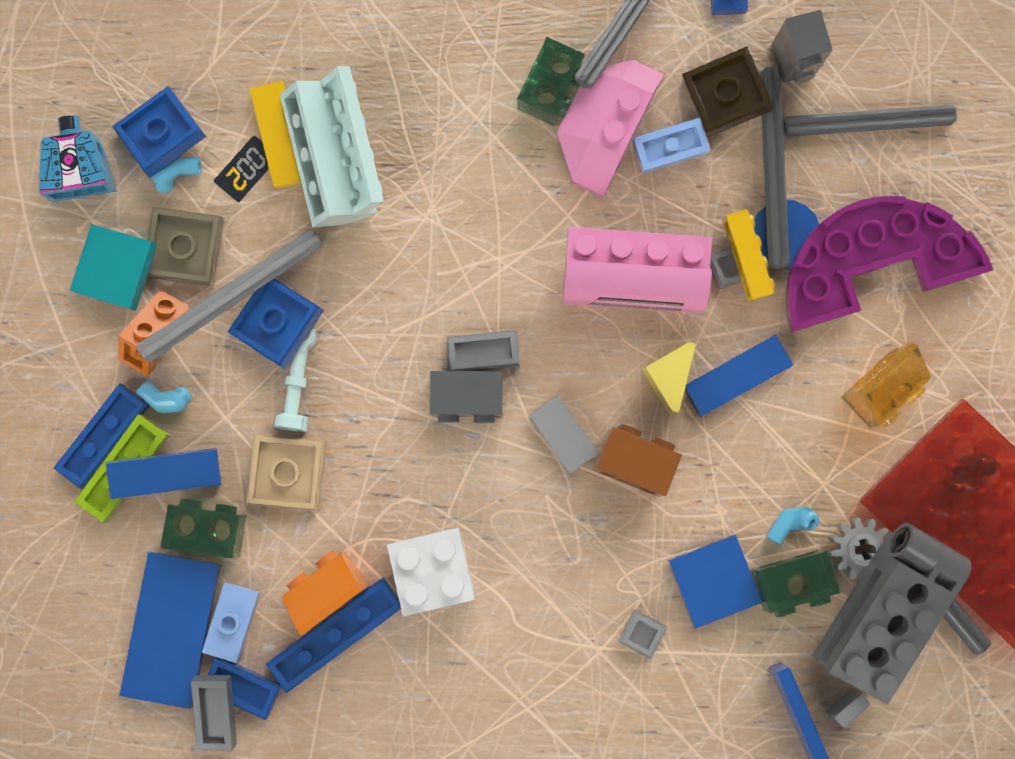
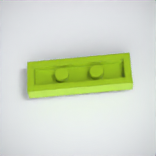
[74,414,170,523]

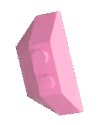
[557,60,664,197]

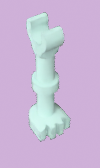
[274,329,317,433]

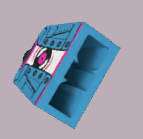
[39,115,117,202]

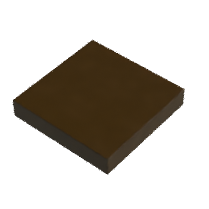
[682,46,774,137]

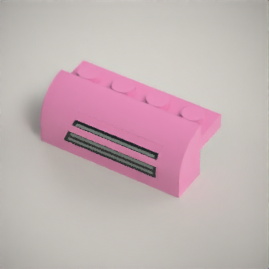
[562,227,712,314]

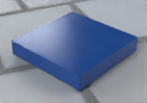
[112,86,206,178]
[227,278,324,369]
[668,535,762,629]

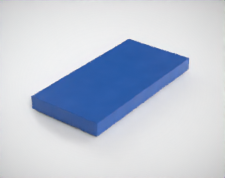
[119,552,221,709]

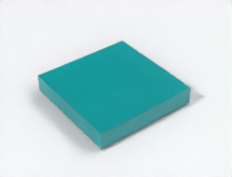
[69,224,158,311]

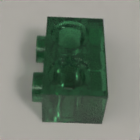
[517,37,585,126]
[160,498,247,558]

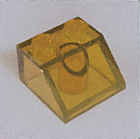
[841,342,932,428]

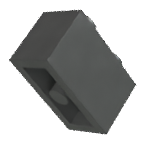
[772,10,833,83]
[430,371,503,424]

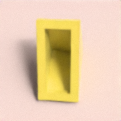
[642,342,696,415]

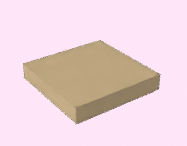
[246,434,326,511]

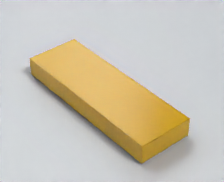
[250,80,302,190]

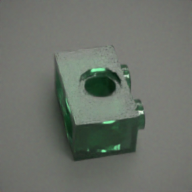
[751,549,840,617]

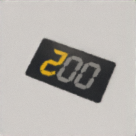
[214,136,269,202]

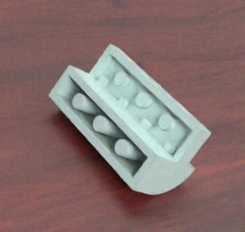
[280,66,384,227]

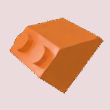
[282,551,370,636]

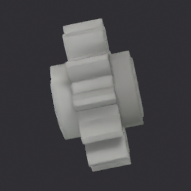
[827,517,888,580]

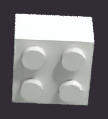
[387,527,476,617]

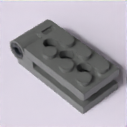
[812,523,971,705]

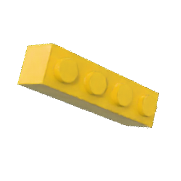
[722,209,775,303]

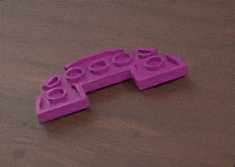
[786,196,994,333]

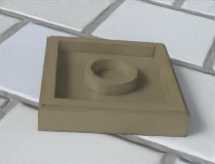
[147,207,224,286]

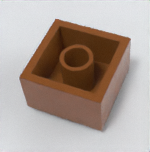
[592,424,682,497]

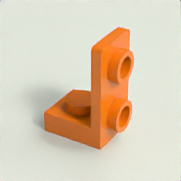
[118,291,189,377]

